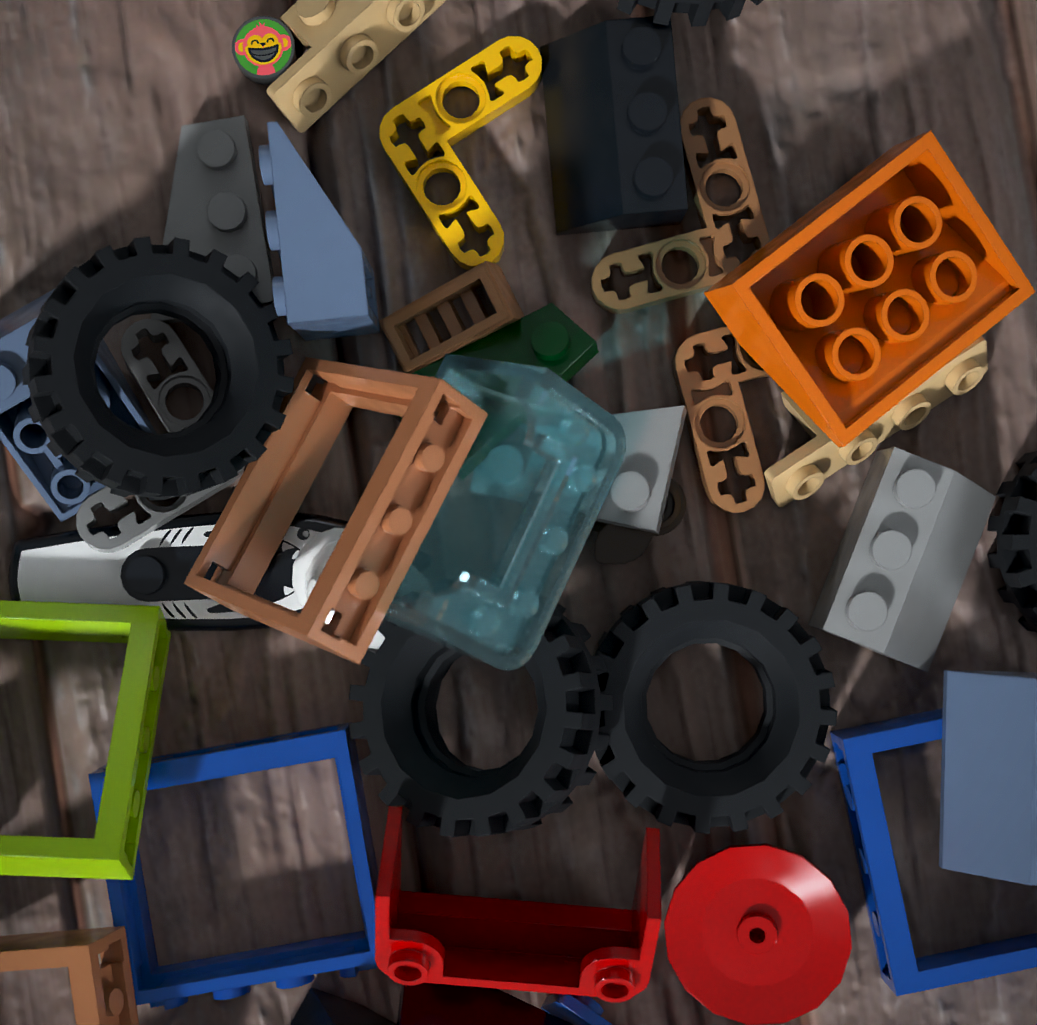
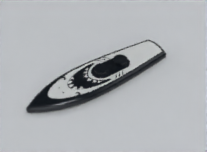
[8,512,433,631]

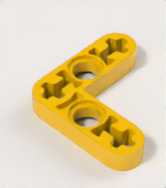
[379,36,542,271]

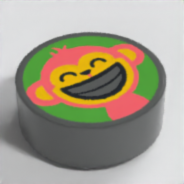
[232,16,298,85]

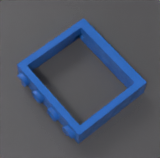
[830,708,1037,996]
[88,722,378,1010]

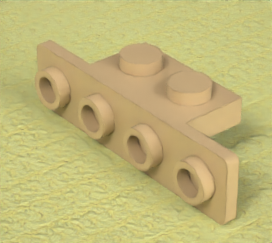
[267,0,447,133]
[764,336,988,508]

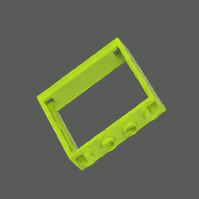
[0,600,171,880]

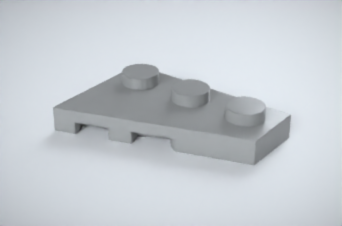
[471,405,687,534]

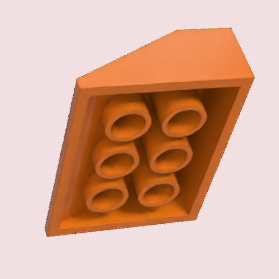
[704,130,1036,447]

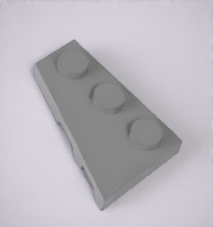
[151,115,274,324]

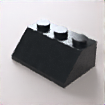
[540,16,688,236]

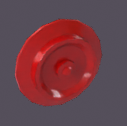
[664,843,852,1025]

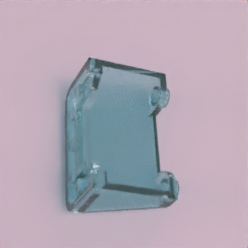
[383,354,626,671]

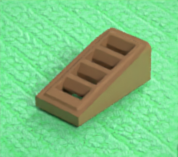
[379,261,524,374]

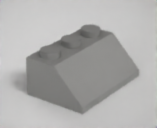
[808,447,996,672]

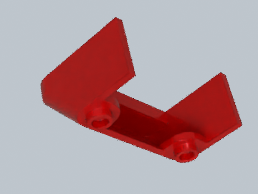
[375,806,662,1003]

